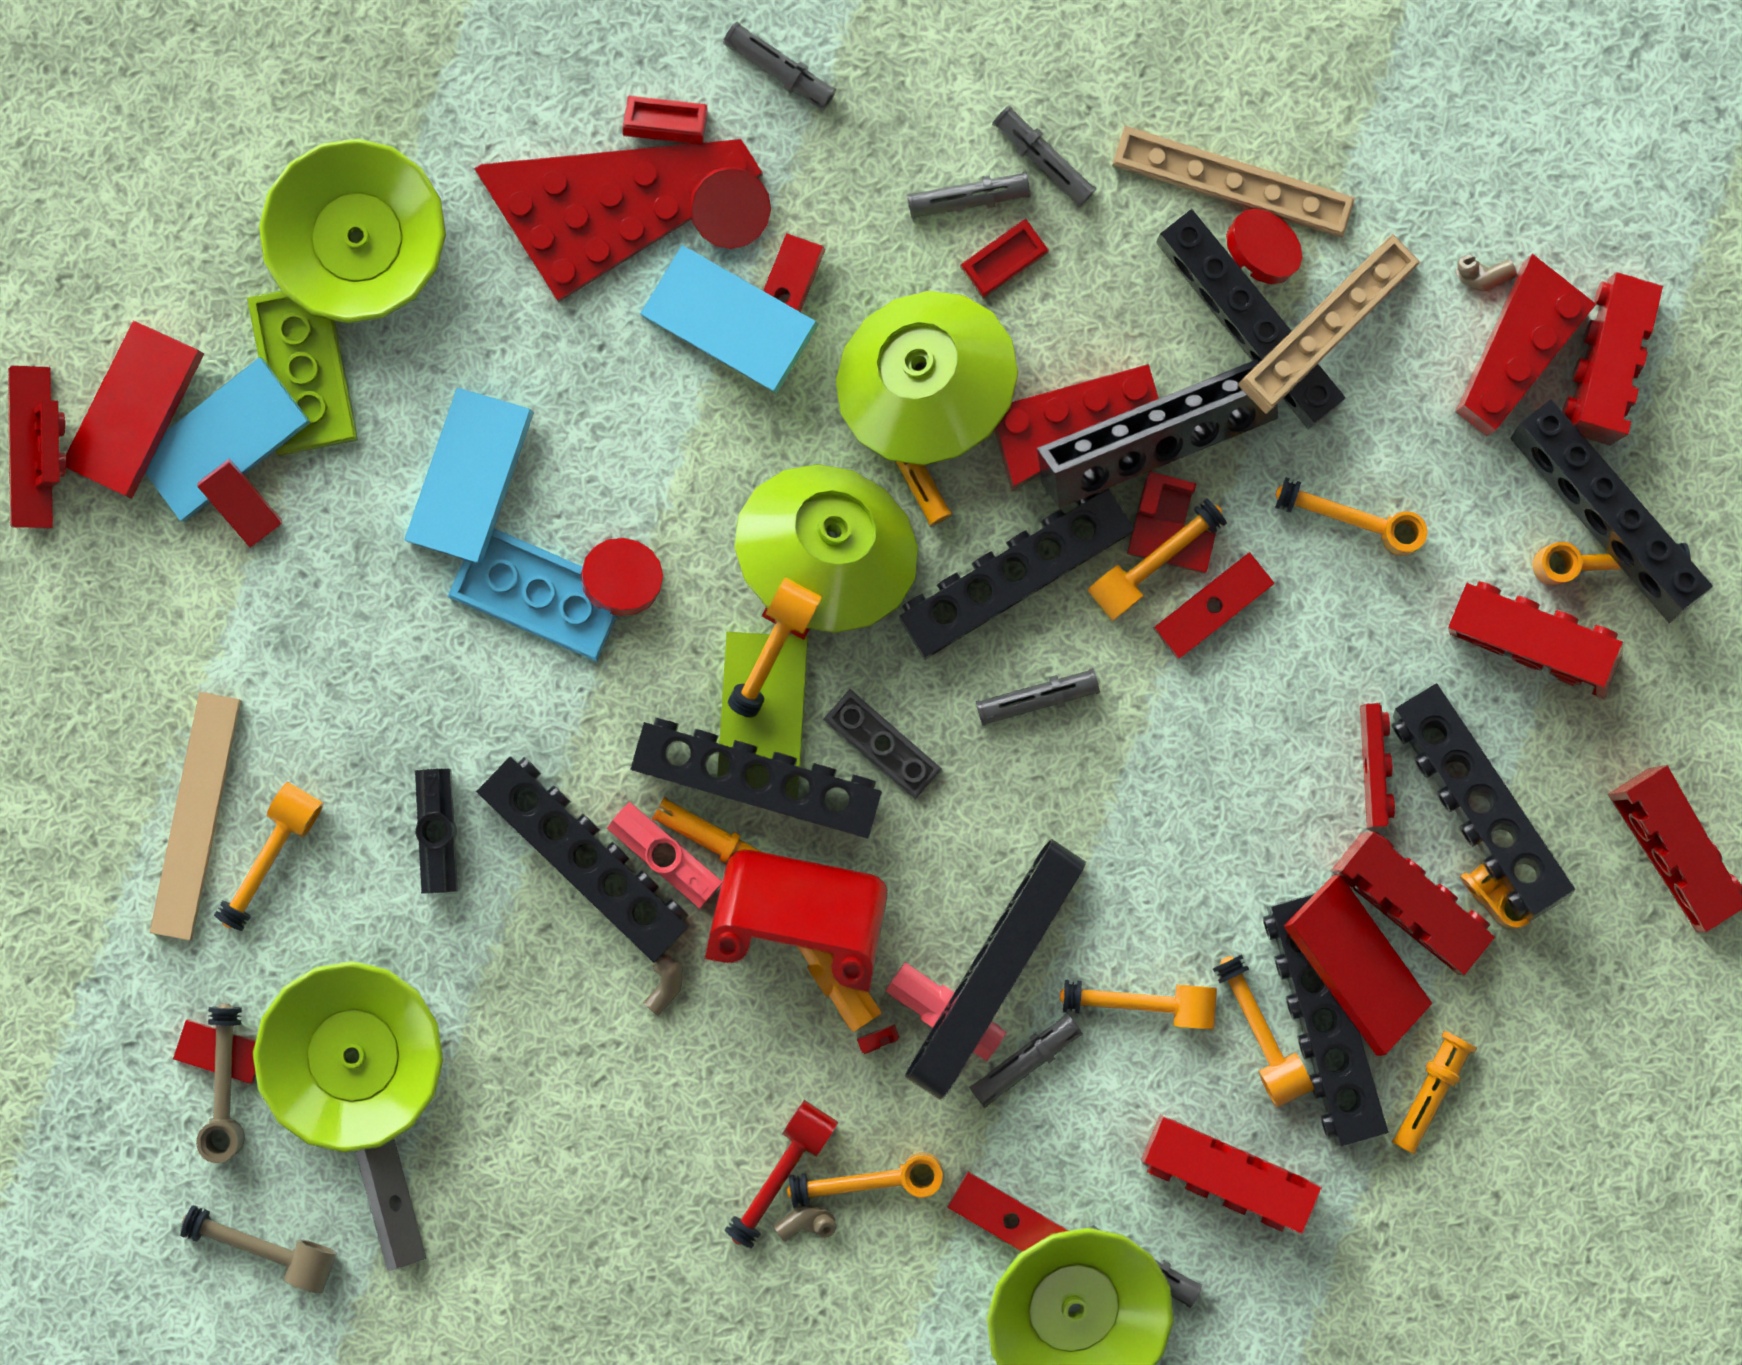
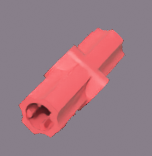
[606,802,722,909]
[885,962,1006,1061]

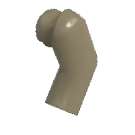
[1456,255,1517,291]
[643,954,683,1016]
[773,1204,836,1242]

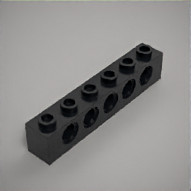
[1156,208,1346,430]
[1037,359,1278,508]
[1510,399,1713,624]
[899,488,1134,660]
[1391,683,1576,922]
[630,717,882,839]
[476,756,690,963]
[1263,893,1389,1146]

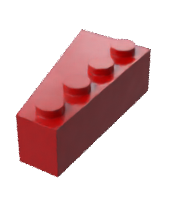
[1456,253,1596,437]
[1562,272,1663,446]
[994,364,1159,491]
[1448,581,1623,699]
[1607,765,1742,933]
[1330,831,1495,975]
[1141,1114,1322,1234]

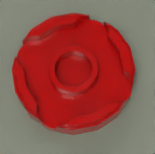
[689,166,771,249]
[1226,208,1303,285]
[581,538,663,616]

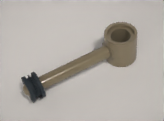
[196,1003,245,1163]
[180,1205,337,1293]

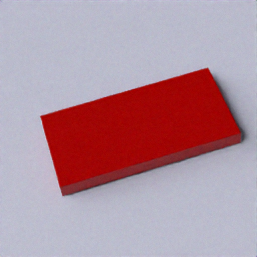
[65,320,204,499]
[1284,874,1433,1056]

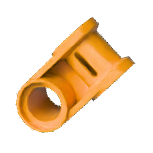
[1460,863,1530,929]

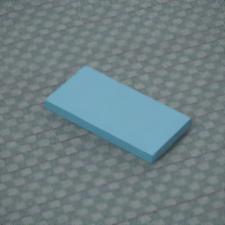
[640,245,819,394]
[145,357,311,522]
[404,387,534,565]
[448,529,617,662]

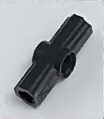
[415,768,458,894]

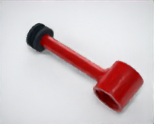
[724,1100,839,1248]

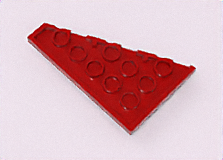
[474,139,763,302]

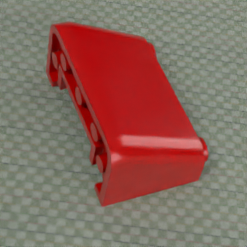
[704,850,888,992]

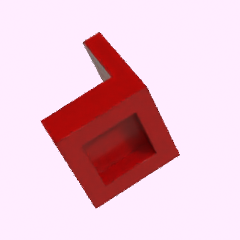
[1136,471,1197,525]

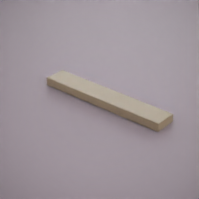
[1112,126,1355,238]
[1237,234,1421,414]
[149,692,242,940]

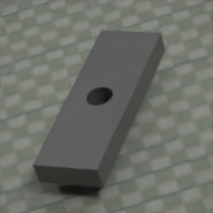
[823,689,942,800]
[355,1139,426,1271]

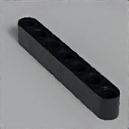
[905,839,1086,1100]

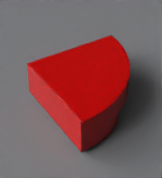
[857,1024,900,1054]

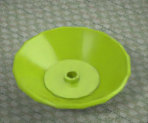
[259,138,446,323]
[835,291,1019,465]
[734,464,918,633]
[253,961,443,1153]
[986,1228,1174,1365]

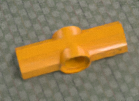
[797,946,882,1032]

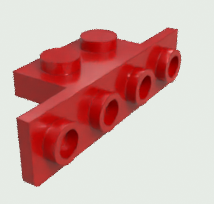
[8,365,66,529]

